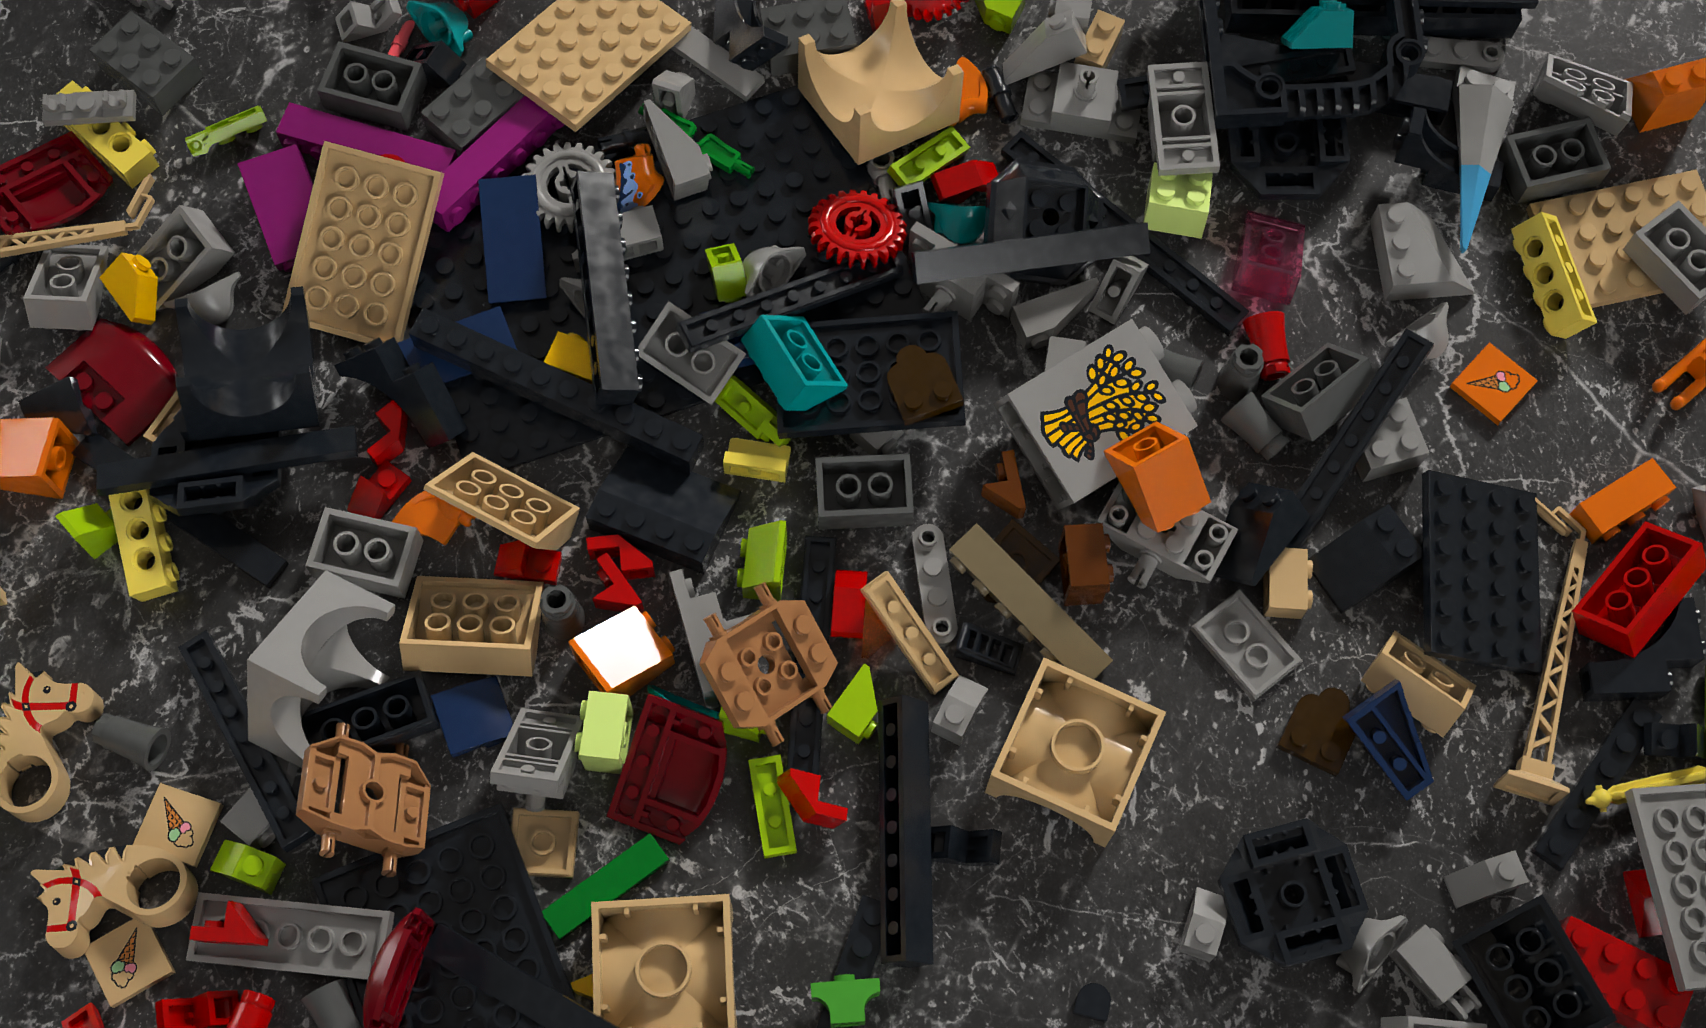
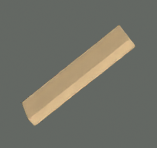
[860,571,959,695]

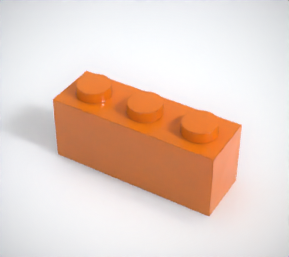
[1569,458,1677,544]

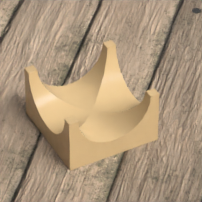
[798,0,964,165]
[985,658,1166,847]
[591,894,737,1028]

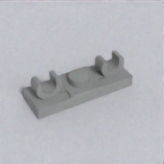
[42,89,137,127]

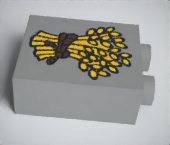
[993,319,1198,510]

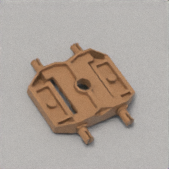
[699,582,838,747]
[296,723,431,877]

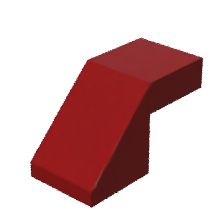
[930,160,998,204]
[366,400,408,468]
[586,534,655,580]
[831,569,868,639]
[777,768,848,829]
[155,990,239,1028]

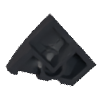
[18,376,98,437]

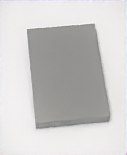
[1190,589,1303,702]

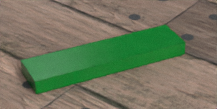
[542,833,670,941]

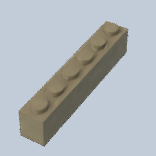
[949,523,1113,680]

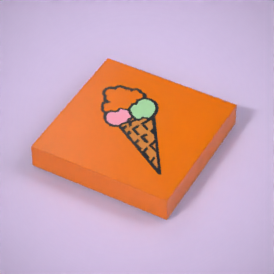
[1450,342,1538,426]

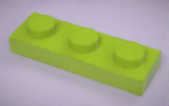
[887,126,971,186]
[748,754,797,859]

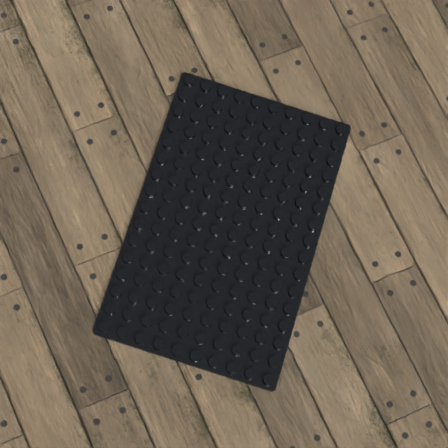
[411,85,926,470]

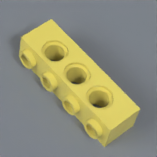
[56,80,159,189]
[1511,212,1597,339]
[108,489,179,602]

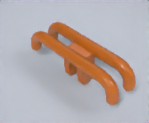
[1652,338,1706,410]

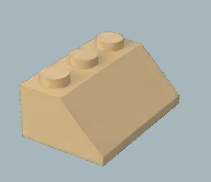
[1361,631,1476,737]

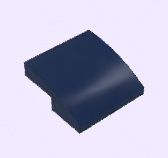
[431,676,514,758]

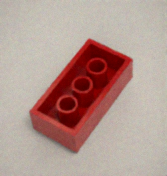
[1572,521,1706,658]
[1559,915,1694,1028]

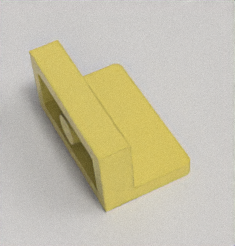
[723,438,791,483]

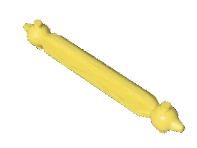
[1585,765,1706,812]

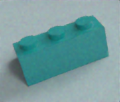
[1281,0,1354,49]
[741,315,848,411]

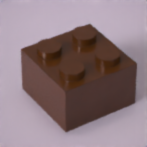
[1058,523,1114,606]

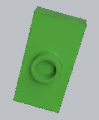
[811,974,880,1028]

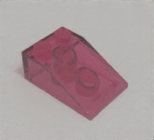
[1231,210,1305,306]

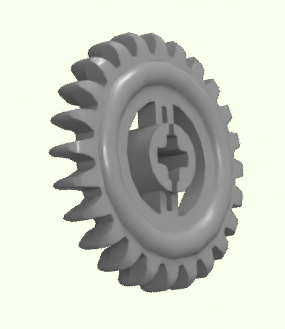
[522,142,616,233]

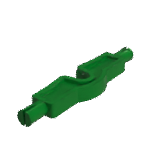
[638,103,755,179]

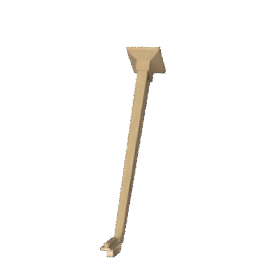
[0,174,155,258]
[1493,498,1588,806]

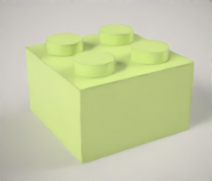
[1143,162,1213,239]
[575,691,634,774]

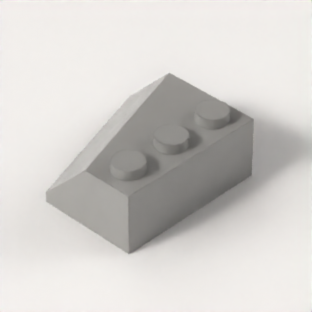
[1533,54,1633,136]
[1370,202,1475,301]

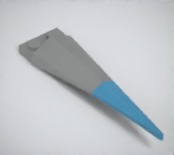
[1452,66,1515,253]

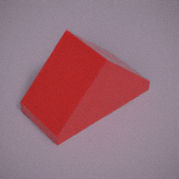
[1623,869,1663,938]

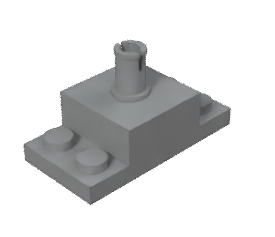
[1147,61,1220,176]
[1020,62,1141,144]
[908,221,1020,321]
[669,569,754,709]
[490,708,583,812]

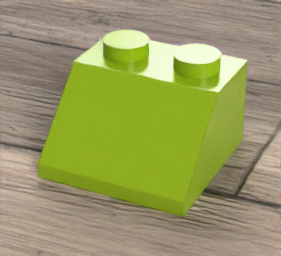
[737,520,787,601]

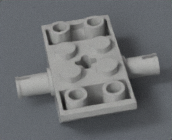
[1096,482,1238,588]

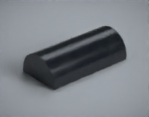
[301,670,440,766]

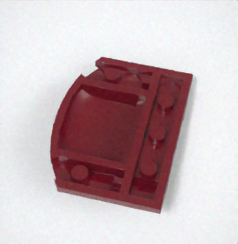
[0,131,113,235]
[45,319,178,447]
[606,693,727,845]
[363,907,436,1028]

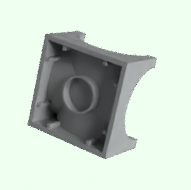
[247,570,395,768]

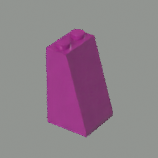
[237,144,313,272]

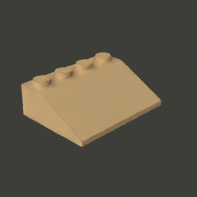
[423,452,580,551]
[399,576,544,677]

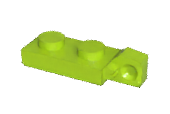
[185,105,267,157]
[714,376,792,447]

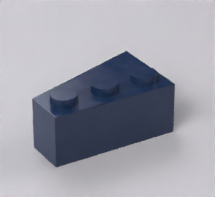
[1343,679,1434,801]

